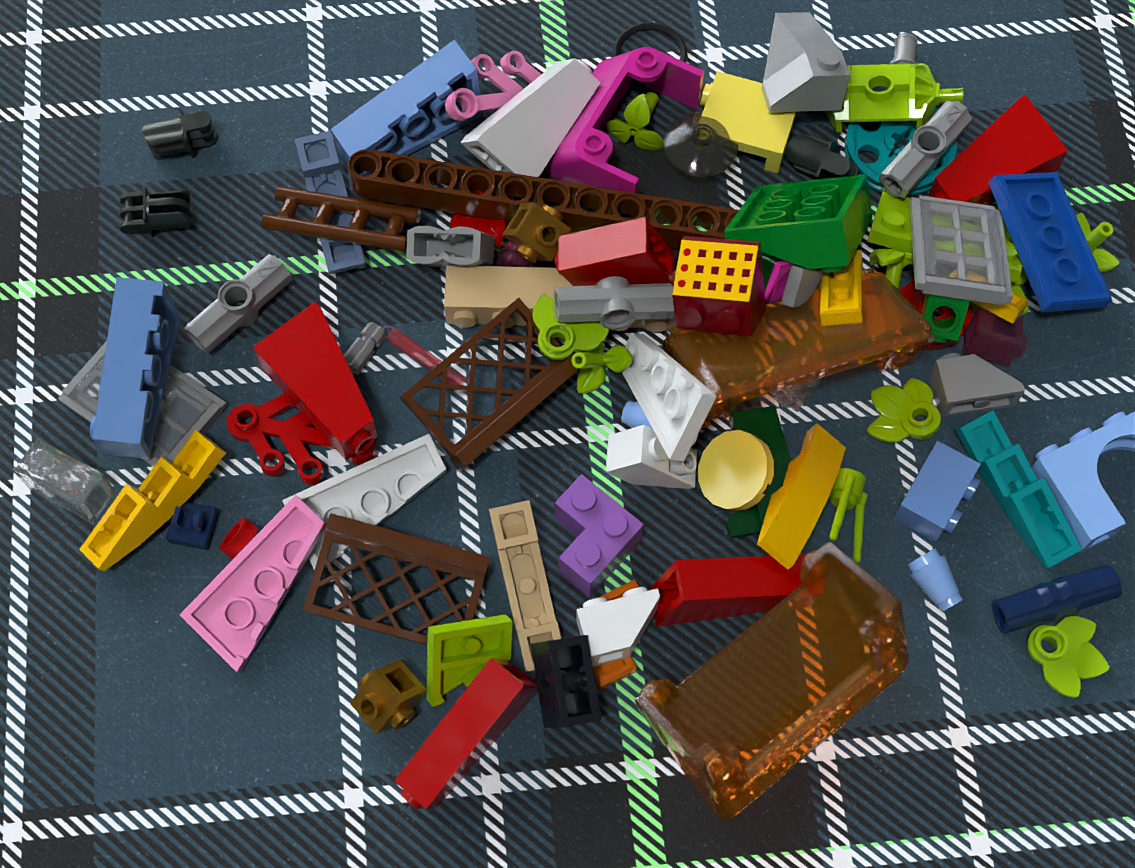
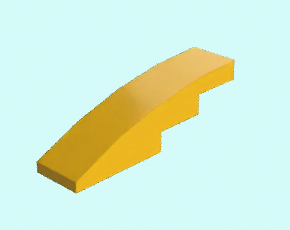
[757,423,846,569]
[79,430,226,571]

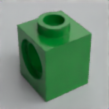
[918,294,970,343]

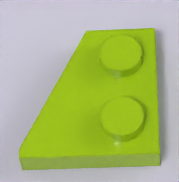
[426,614,512,707]

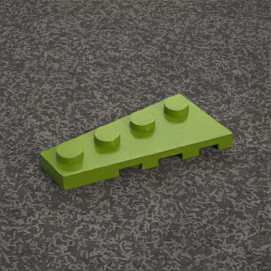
[867,188,1022,283]

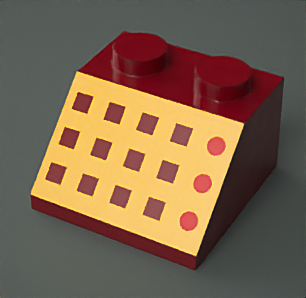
[672,236,766,336]

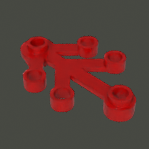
[226,393,377,485]

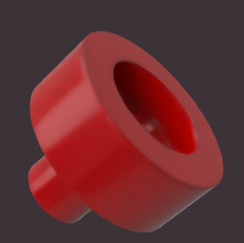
[219,517,258,560]

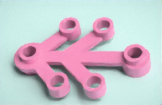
[445,51,542,121]

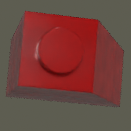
[555,217,675,286]

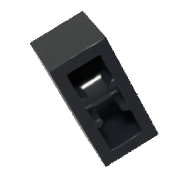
[530,635,602,728]

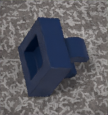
[166,502,219,550]

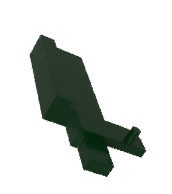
[726,406,791,540]

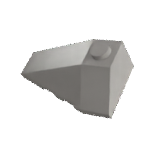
[762,12,850,112]

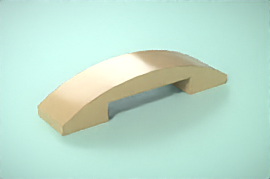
[489,500,561,672]

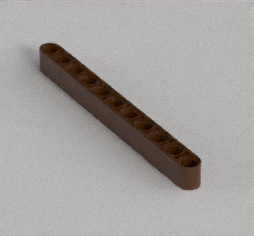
[348,150,739,249]

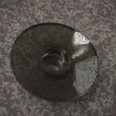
[664,112,738,177]

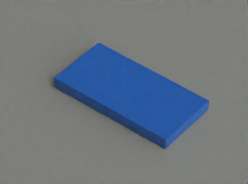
[988,172,1113,313]

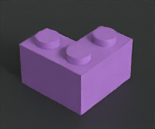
[555,474,644,599]

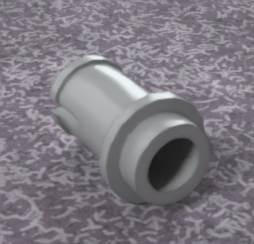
[890,33,918,64]

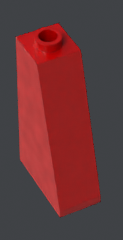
[928,95,1068,205]
[253,302,377,461]
[650,554,824,627]
[394,658,538,809]

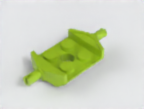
[825,63,963,132]

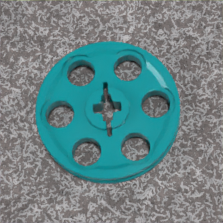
[844,106,957,196]

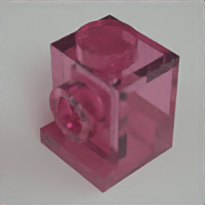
[962,306,1027,366]

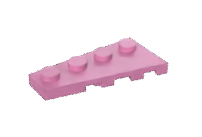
[180,495,327,673]

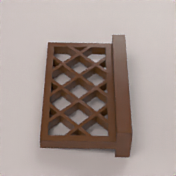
[399,297,580,472]
[302,513,490,645]

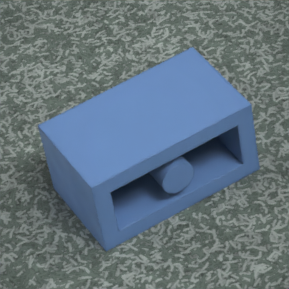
[893,441,981,542]

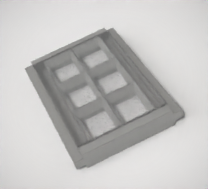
[909,195,1013,305]
[58,341,227,467]

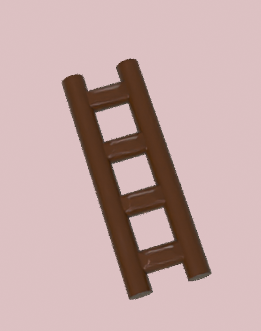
[261,186,421,252]

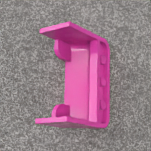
[544,47,704,193]

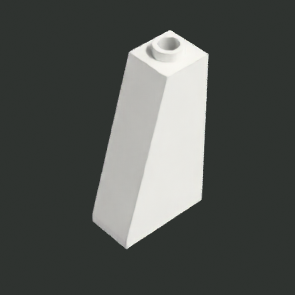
[461,58,601,177]

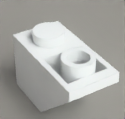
[606,425,697,489]
[576,587,660,667]

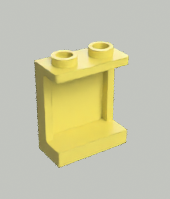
[690,71,798,173]

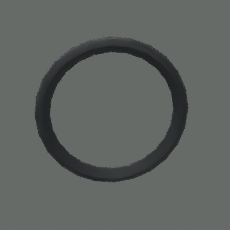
[613,22,688,86]

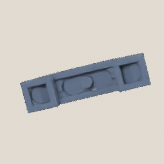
[294,130,366,275]

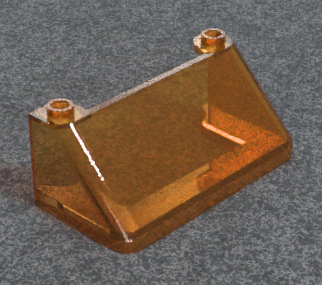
[662,268,935,429]
[634,541,909,820]

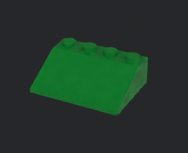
[724,174,872,273]

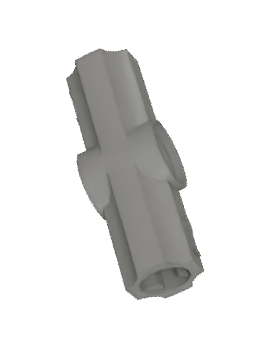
[879,100,973,198]
[183,254,293,354]
[554,276,675,329]

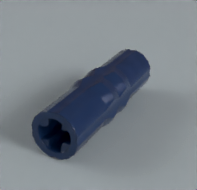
[992,565,1122,634]

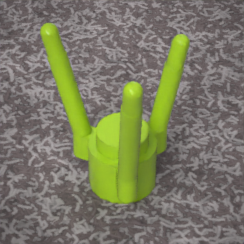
[825,468,868,563]

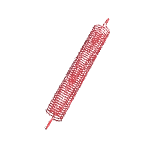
[383,326,468,393]

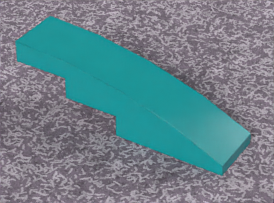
[955,410,1082,569]

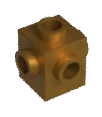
[502,203,571,263]
[350,659,427,735]

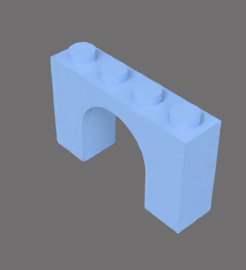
[1032,412,1135,553]

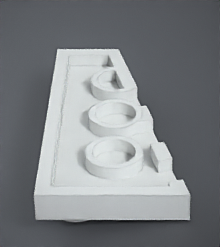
[622,333,717,462]
[282,434,446,570]

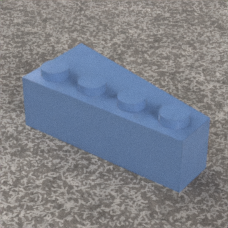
[330,40,484,176]
[90,277,181,459]

